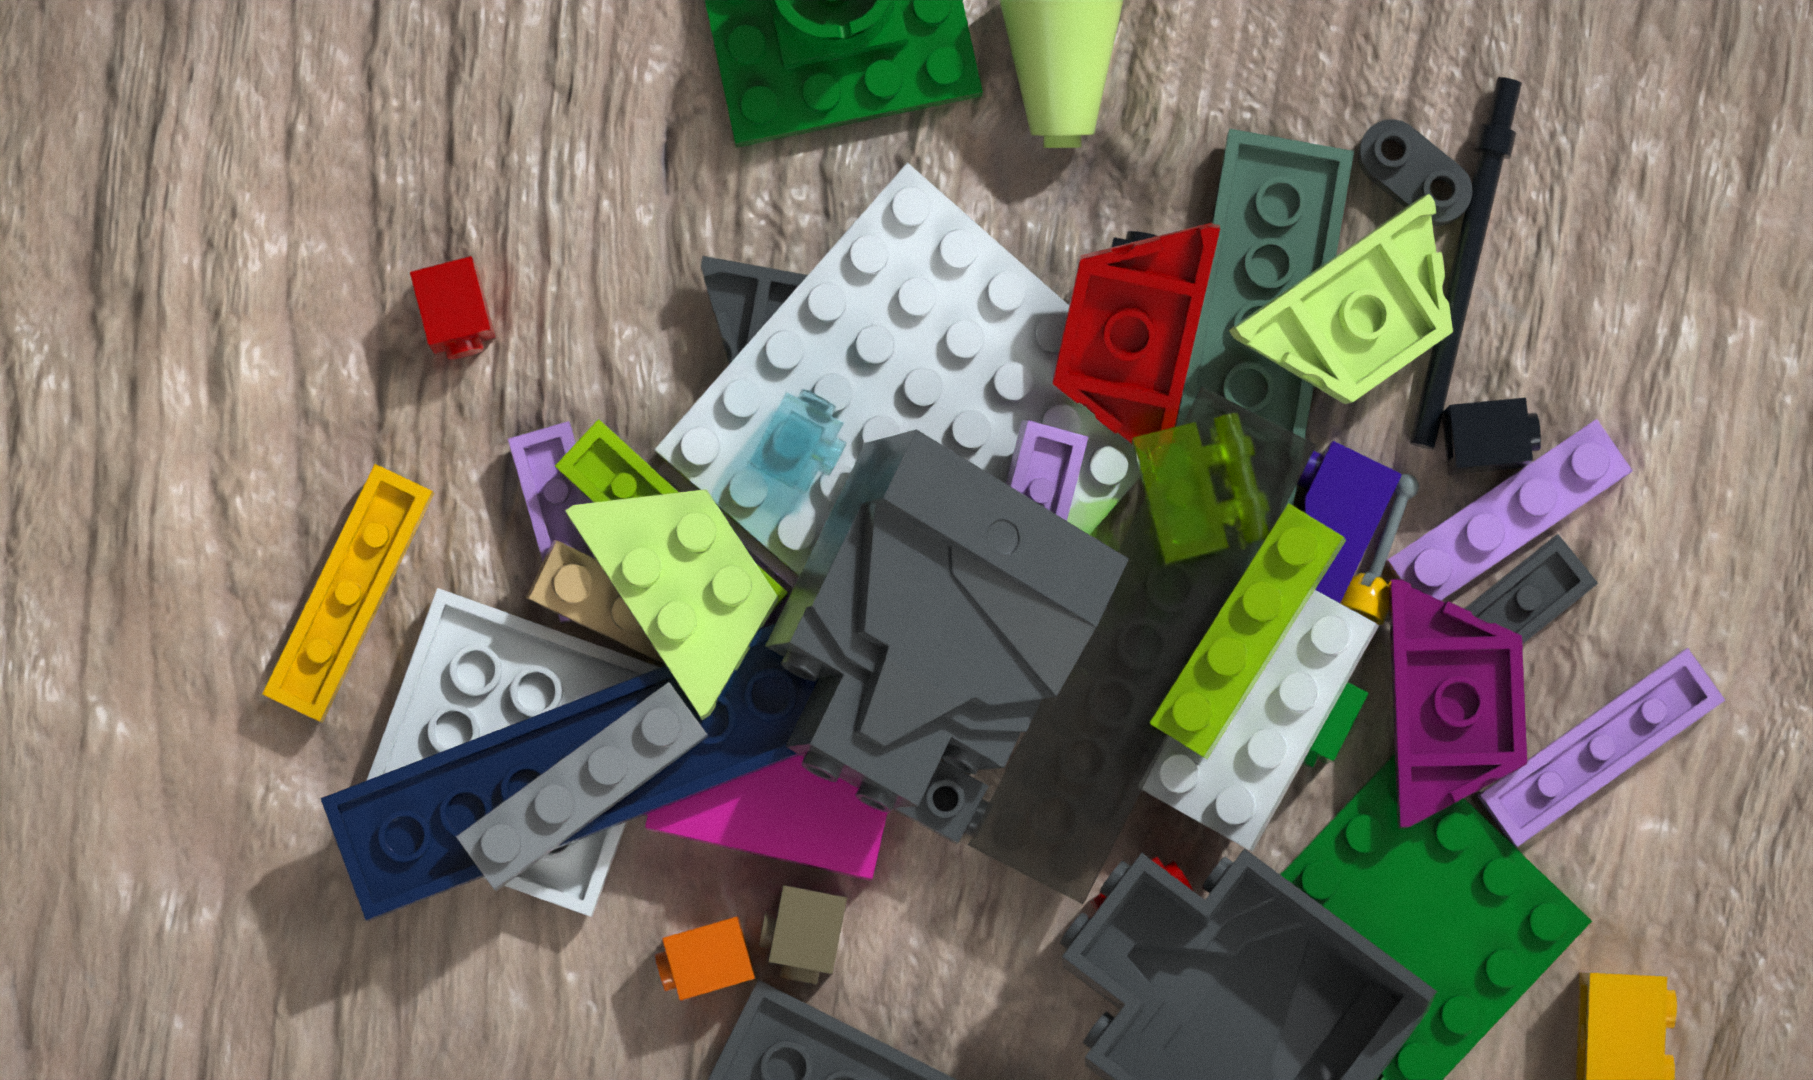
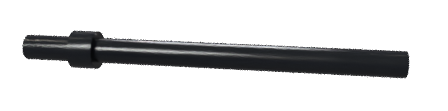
[1410,77,1522,449]

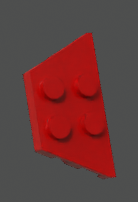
[1052,223,1220,468]

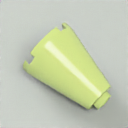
[999,0,1123,148]

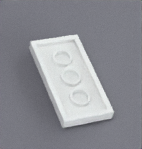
[1137,590,1379,852]

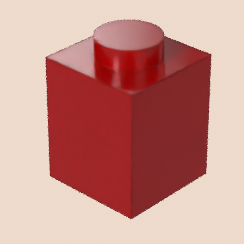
[410,256,496,360]

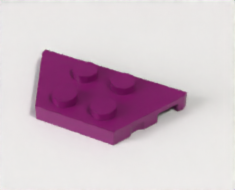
[1388,579,1527,829]

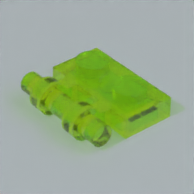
[1131,413,1270,565]

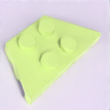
[1229,194,1453,404]
[565,489,778,720]

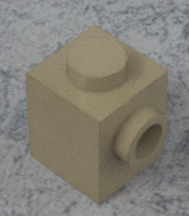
[759,885,847,984]

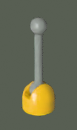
[1340,474,1419,625]

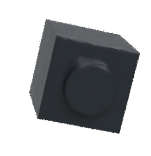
[1442,397,1541,475]

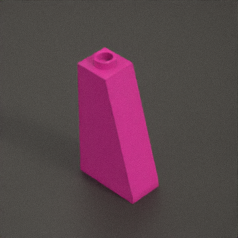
[645,755,888,881]

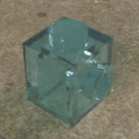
[747,389,847,494]

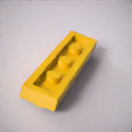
[262,464,435,723]

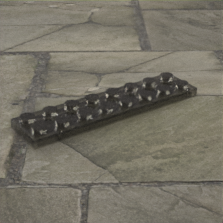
[967,387,1316,905]

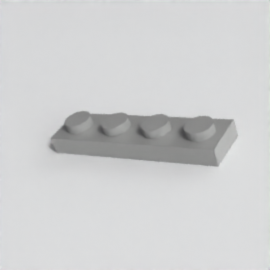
[456,682,708,891]

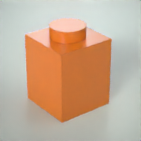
[654,916,756,1001]

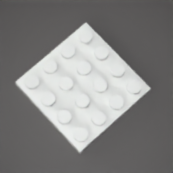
[366,588,660,917]

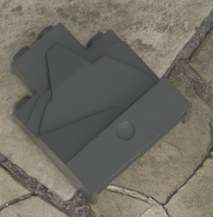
[765,429,1129,813]
[1060,848,1437,1080]

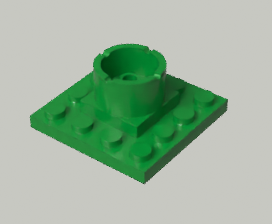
[705,0,983,148]

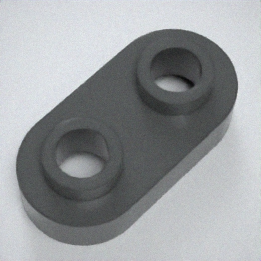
[1358,119,1473,226]

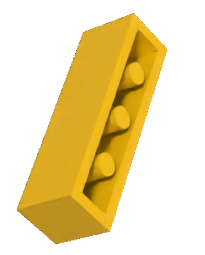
[1576,972,1677,1080]

